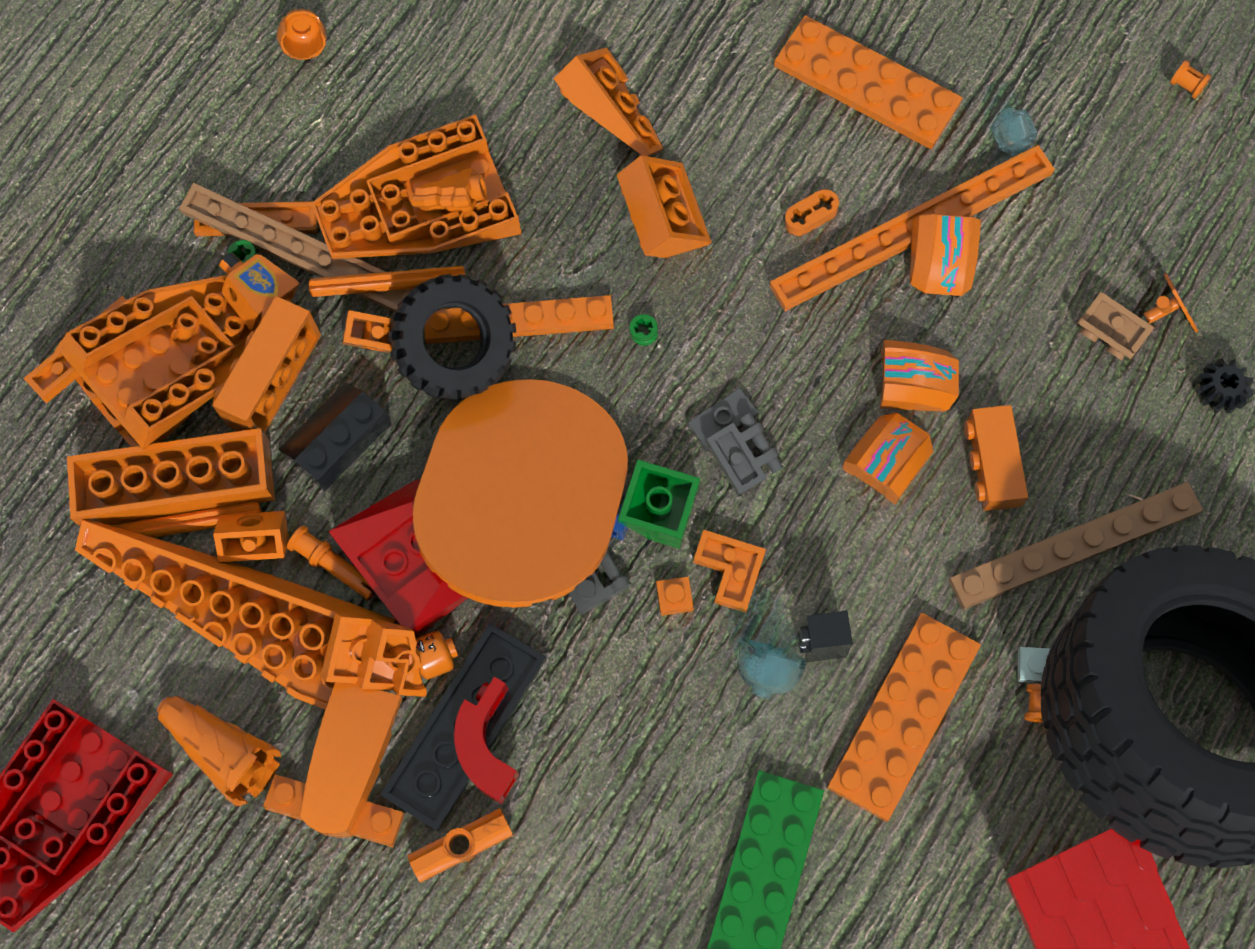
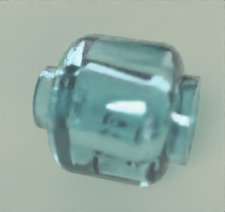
[992,107,1037,156]

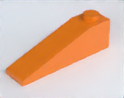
[553,47,664,157]

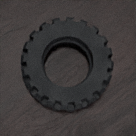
[388,274,517,399]

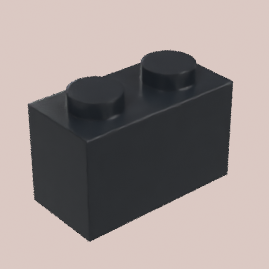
[797,611,853,662]

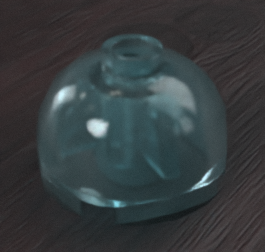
[737,640,807,699]

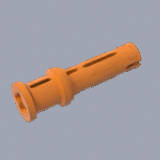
[287,525,374,601]

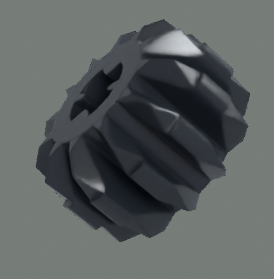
[1196,358,1254,414]

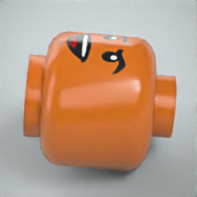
[415,631,458,680]

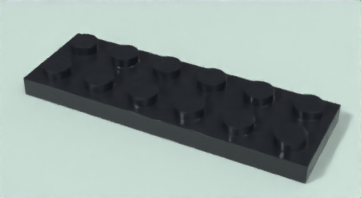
[380,623,547,832]

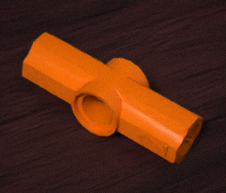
[407,808,514,883]

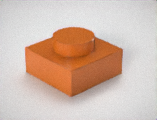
[656,577,694,616]

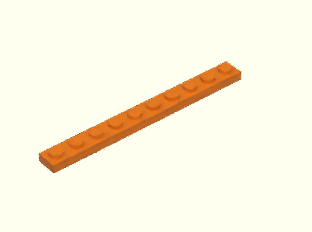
[769,145,1055,311]

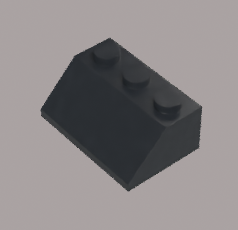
[278,382,391,492]

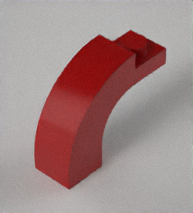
[454,677,519,805]

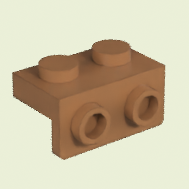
[1077,292,1154,361]

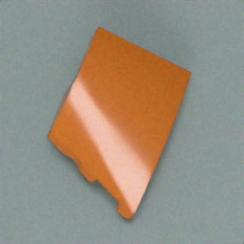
[320,612,427,697]

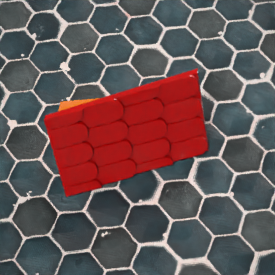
[1005,829,1190,949]

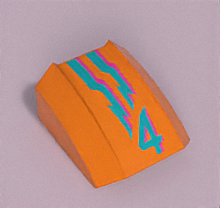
[910,214,981,296]
[880,340,959,412]
[842,413,934,505]

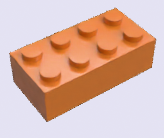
[212,296,321,433]

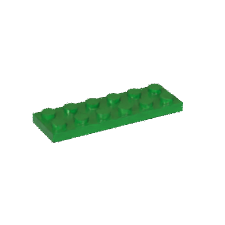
[707,770,825,949]

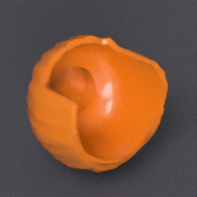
[276,8,327,60]

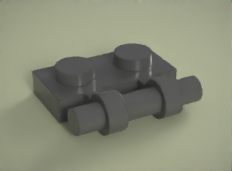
[704,412,784,496]

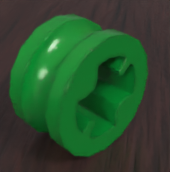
[629,314,658,346]

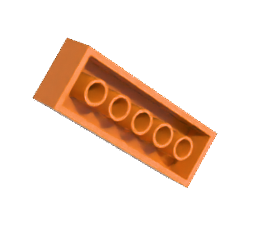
[67,428,275,526]

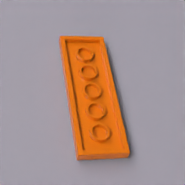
[774,15,963,150]
[827,612,981,822]

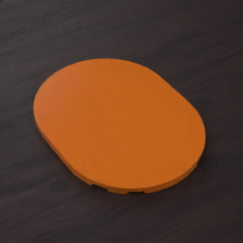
[413,379,628,608]

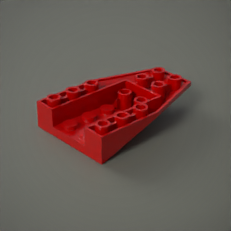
[328,479,468,638]
[0,699,173,932]

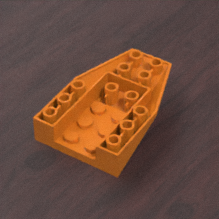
[311,114,522,259]
[61,275,258,449]

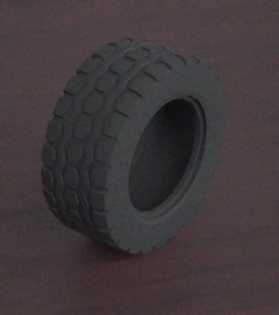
[1041,545,1255,868]

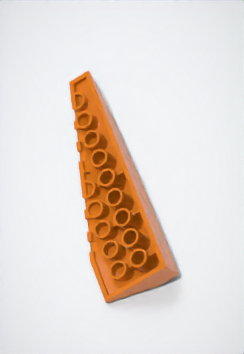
[75,519,396,710]

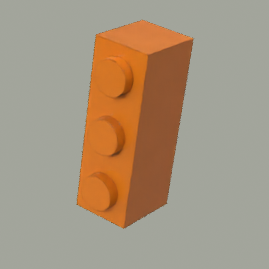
[964,405,1028,511]

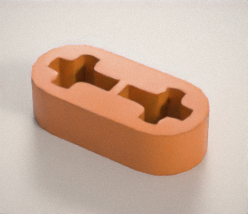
[784,189,839,236]

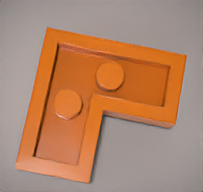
[693,529,766,613]

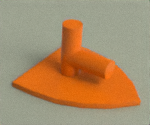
[1143,273,1199,333]

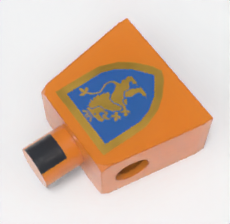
[219,253,300,331]

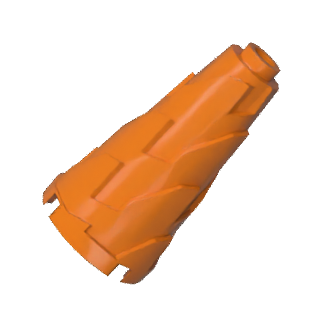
[157,696,281,806]

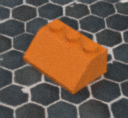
[617,155,712,258]

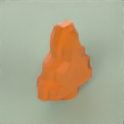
[410,168,487,212]

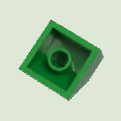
[618,459,701,549]

